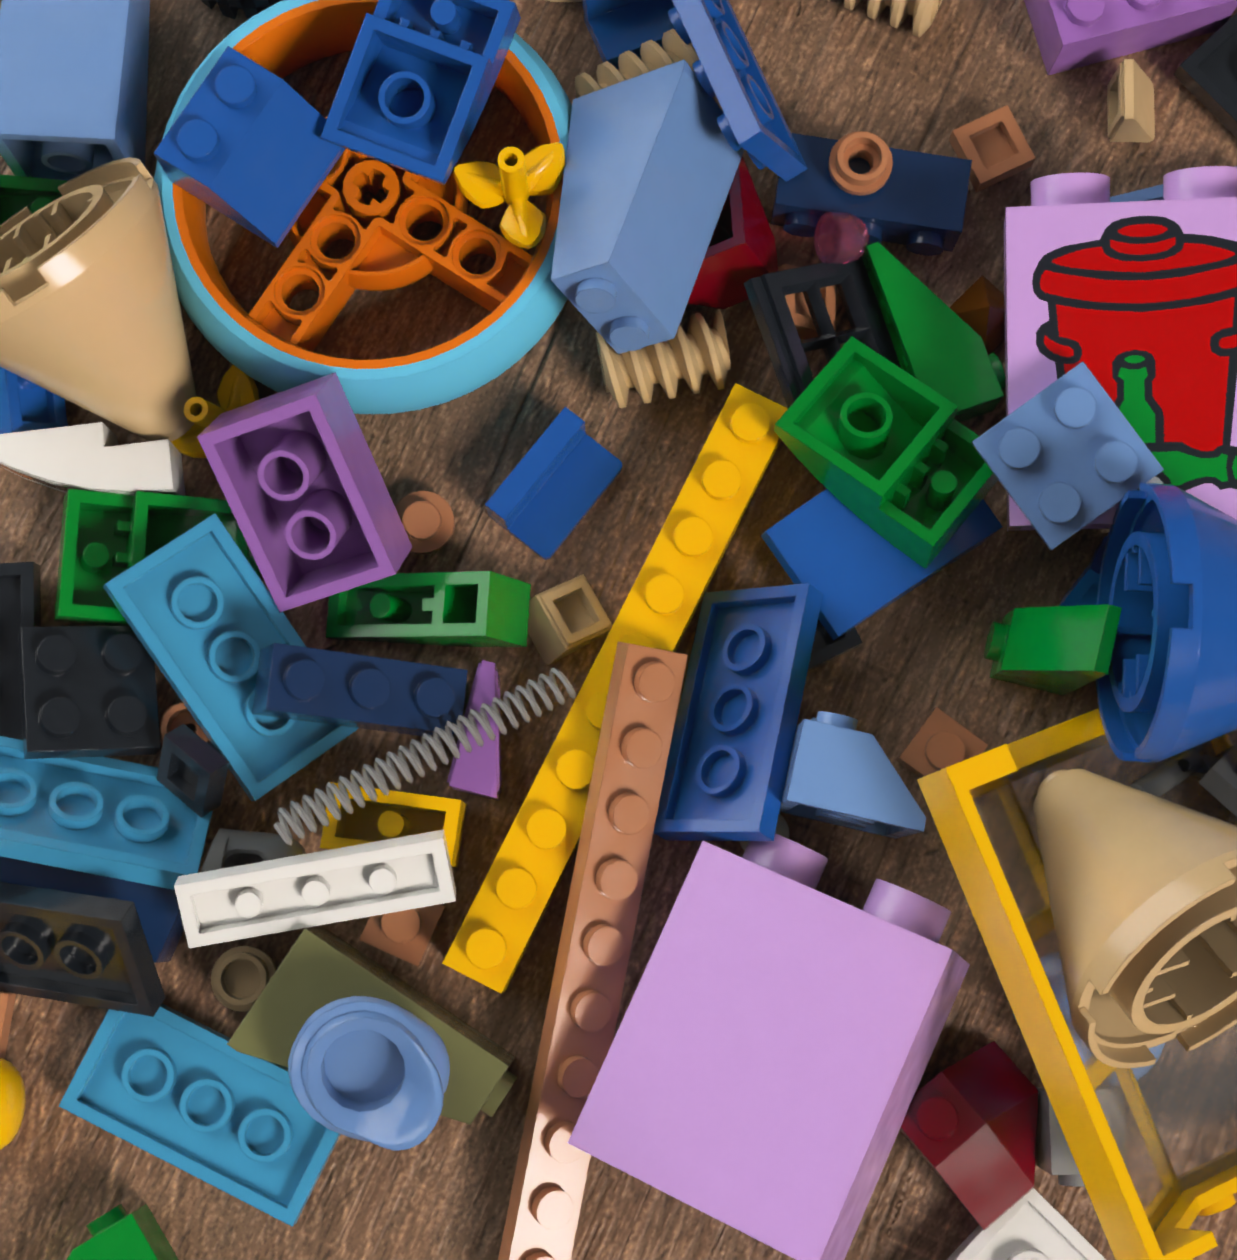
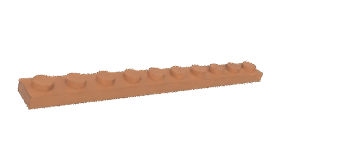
[498,641,688,1260]

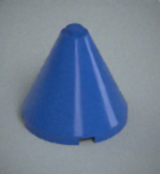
[1096,483,1237,763]

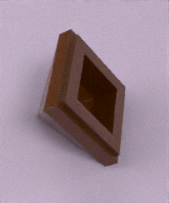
[949,275,1005,354]

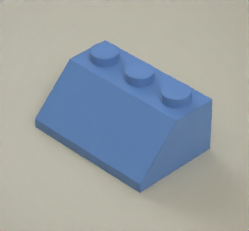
[780,711,926,839]

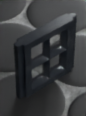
[743,256,902,408]

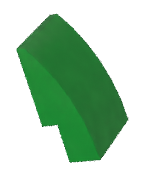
[774,336,998,569]
[54,489,260,626]

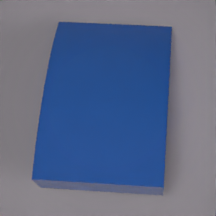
[320,0,521,185]
[761,489,1003,641]

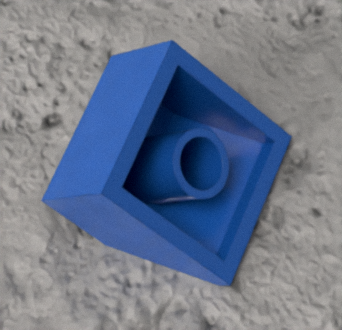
[153,46,346,248]

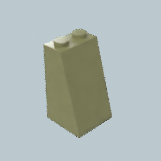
[227,927,517,1125]

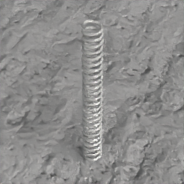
[273,668,576,846]

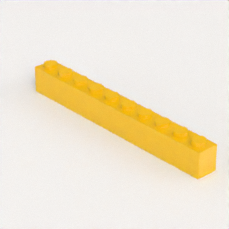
[442,383,788,994]

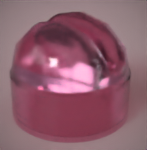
[814,212,870,264]

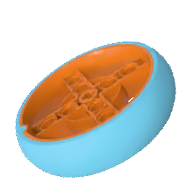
[154,0,572,414]

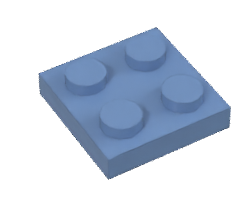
[972,361,1164,551]

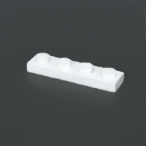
[174,829,456,948]

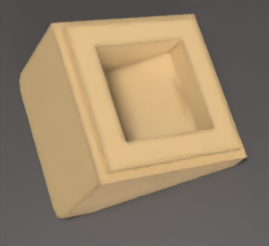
[1107,59,1155,143]
[528,574,613,665]

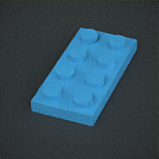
[103,513,359,801]
[0,736,213,890]
[59,1004,341,1227]

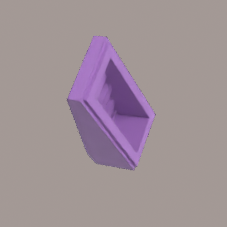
[447,660,502,801]

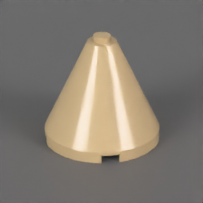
[0,157,197,442]
[1033,768,1237,1068]

